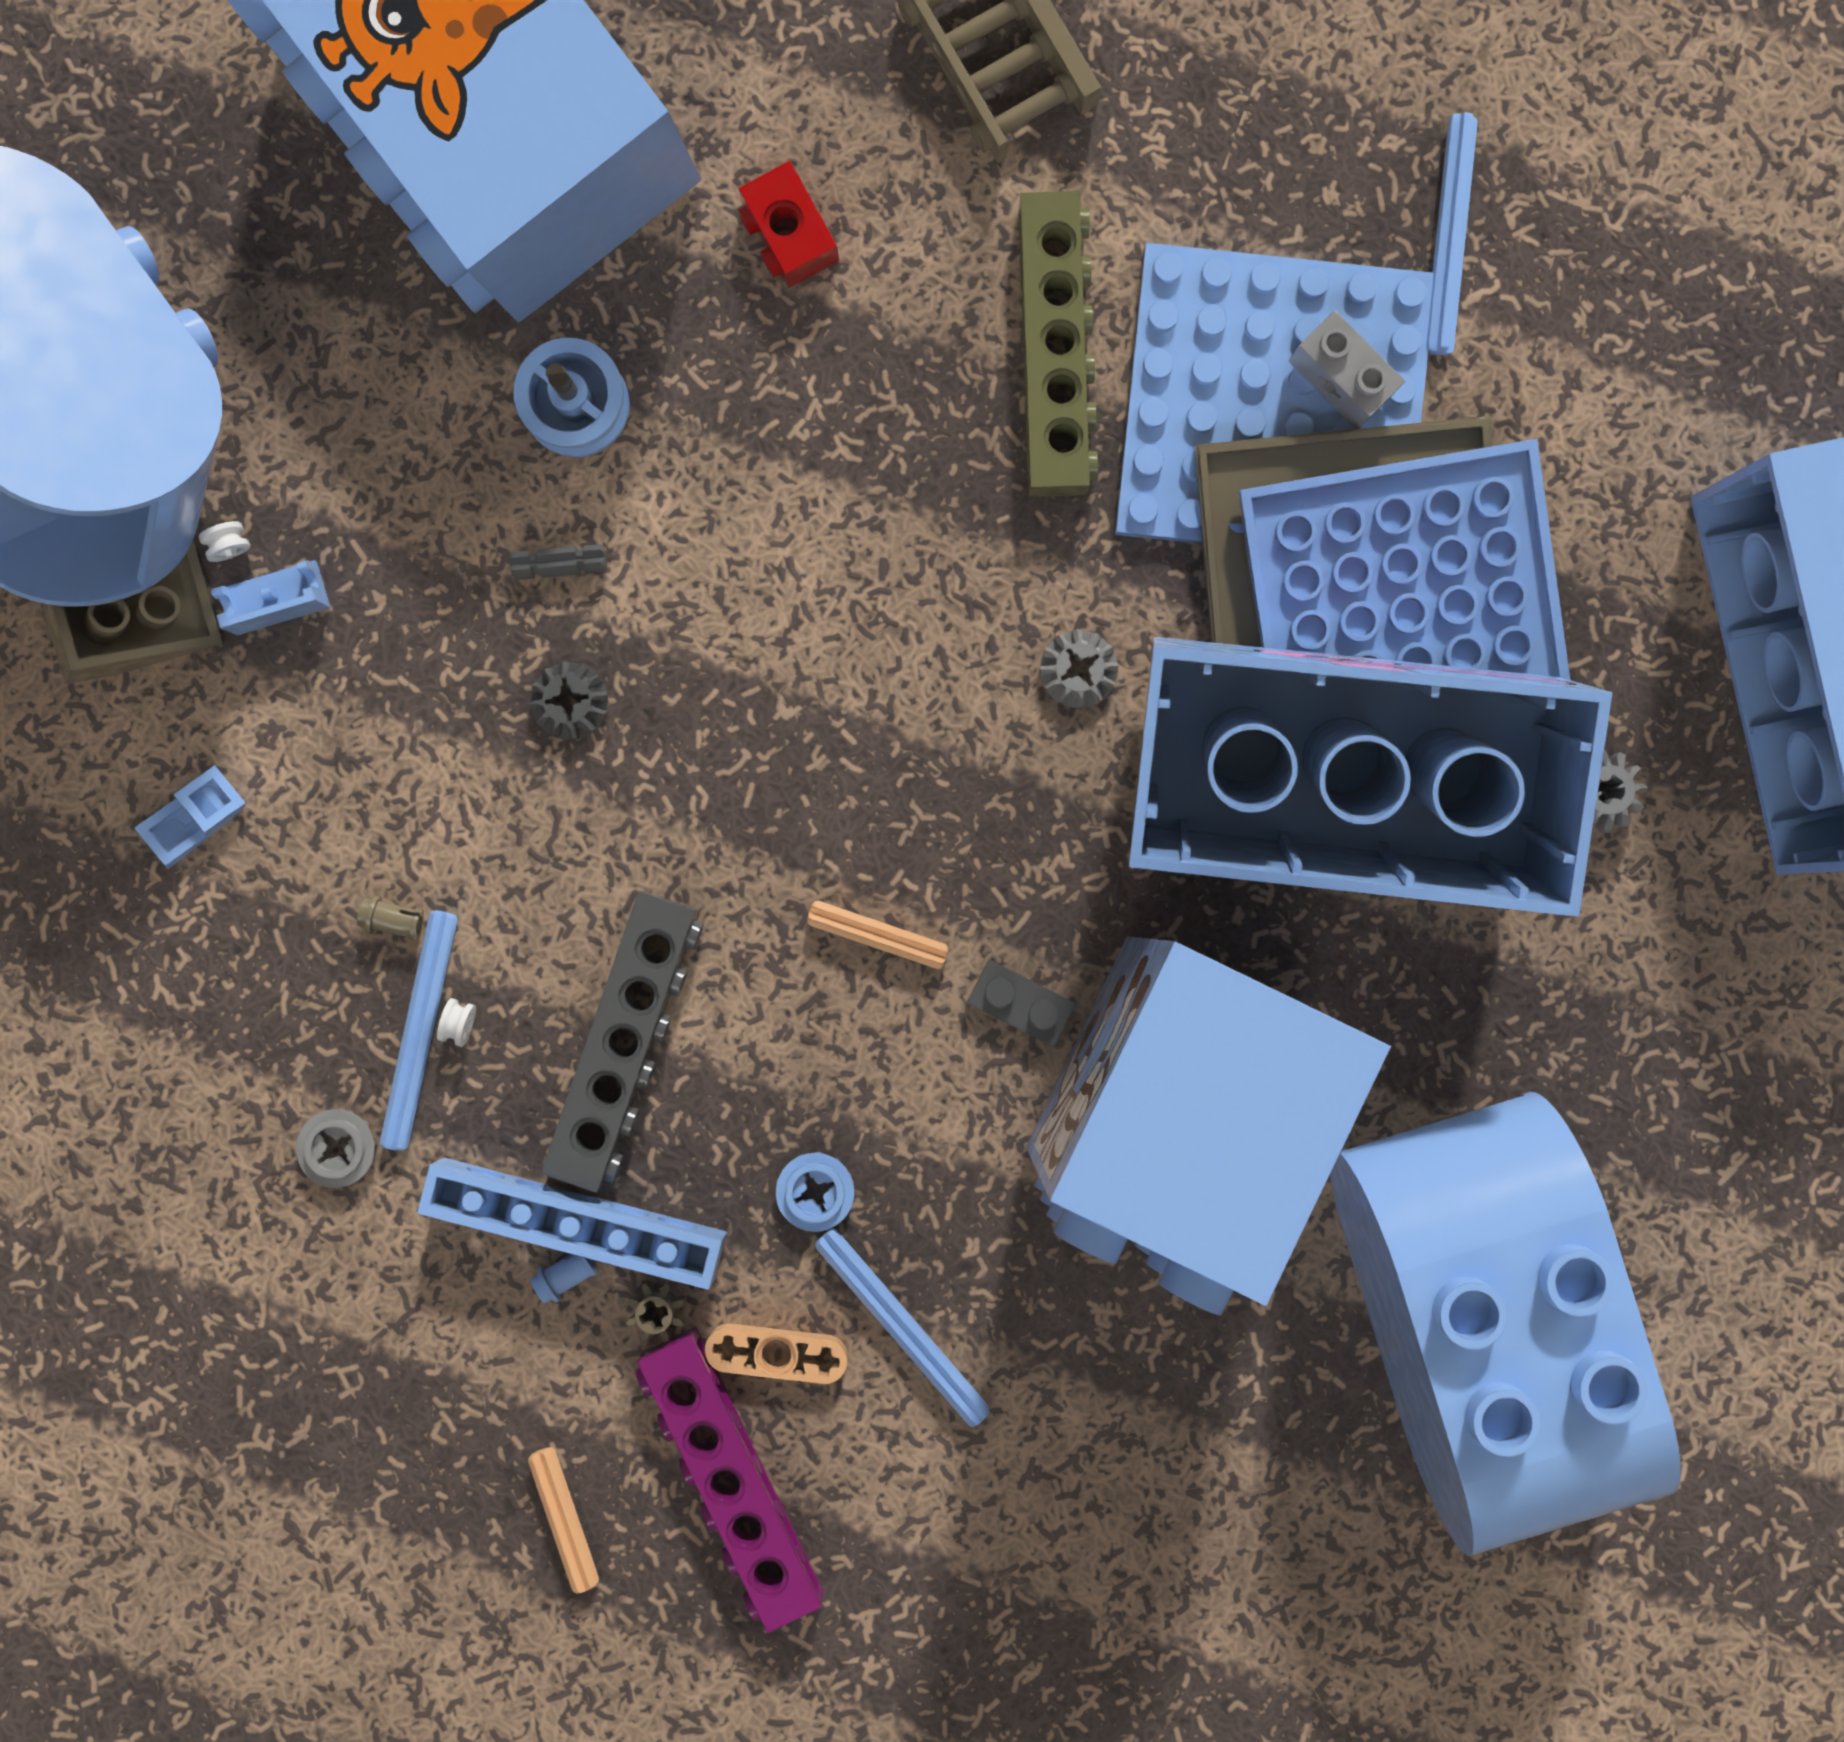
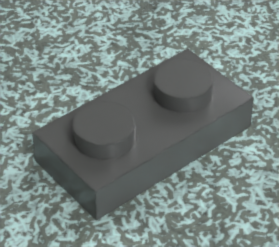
[967,959,1076,1047]

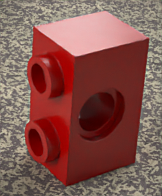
[736,160,839,288]

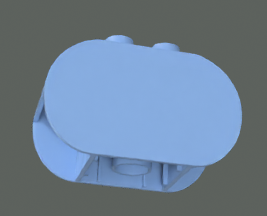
[0,146,222,606]
[1330,1092,1681,1556]

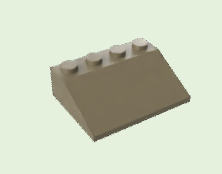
[42,541,223,684]

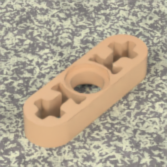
[705,1324,848,1384]

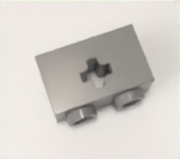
[1288,310,1406,429]

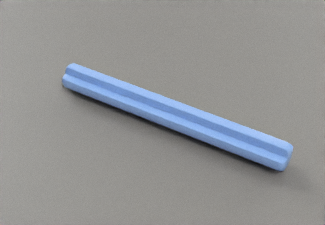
[1426,112,1478,356]
[380,910,458,1151]
[815,1228,990,1427]

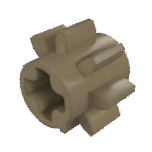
[626,1279,687,1342]

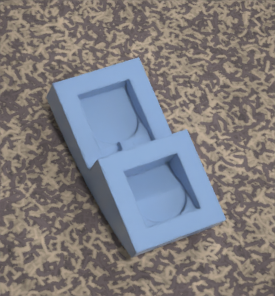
[135,765,246,869]

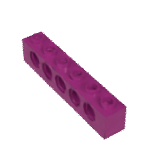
[635,1326,824,1634]

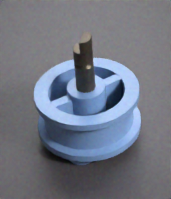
[514,338,630,457]

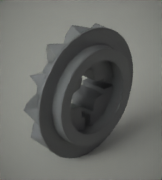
[529,661,609,740]

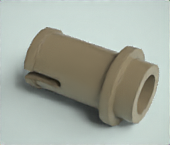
[357,895,424,941]

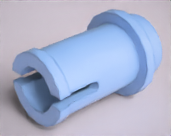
[531,1254,598,1304]

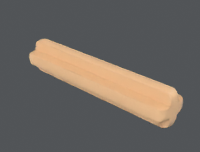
[807,901,949,969]
[528,1447,599,1594]

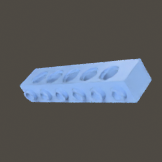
[417,1157,727,1290]

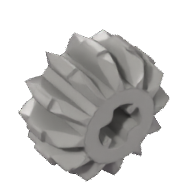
[1593,749,1648,833]

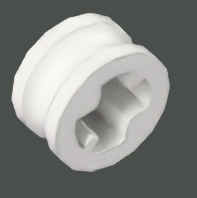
[199,521,251,562]
[437,998,476,1047]

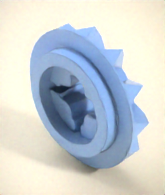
[776,1152,854,1232]

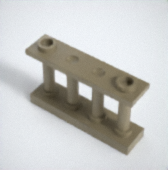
[897,0,1101,163]

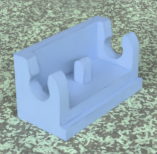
[211,560,331,635]

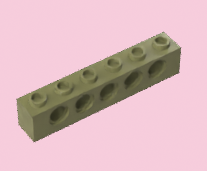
[1018,191,1098,497]

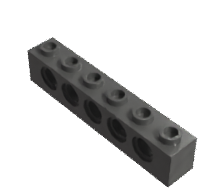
[540,891,704,1193]

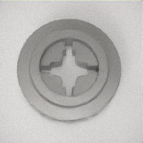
[1040,629,1119,708]
[296,1109,377,1188]

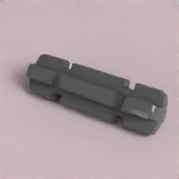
[510,544,607,580]

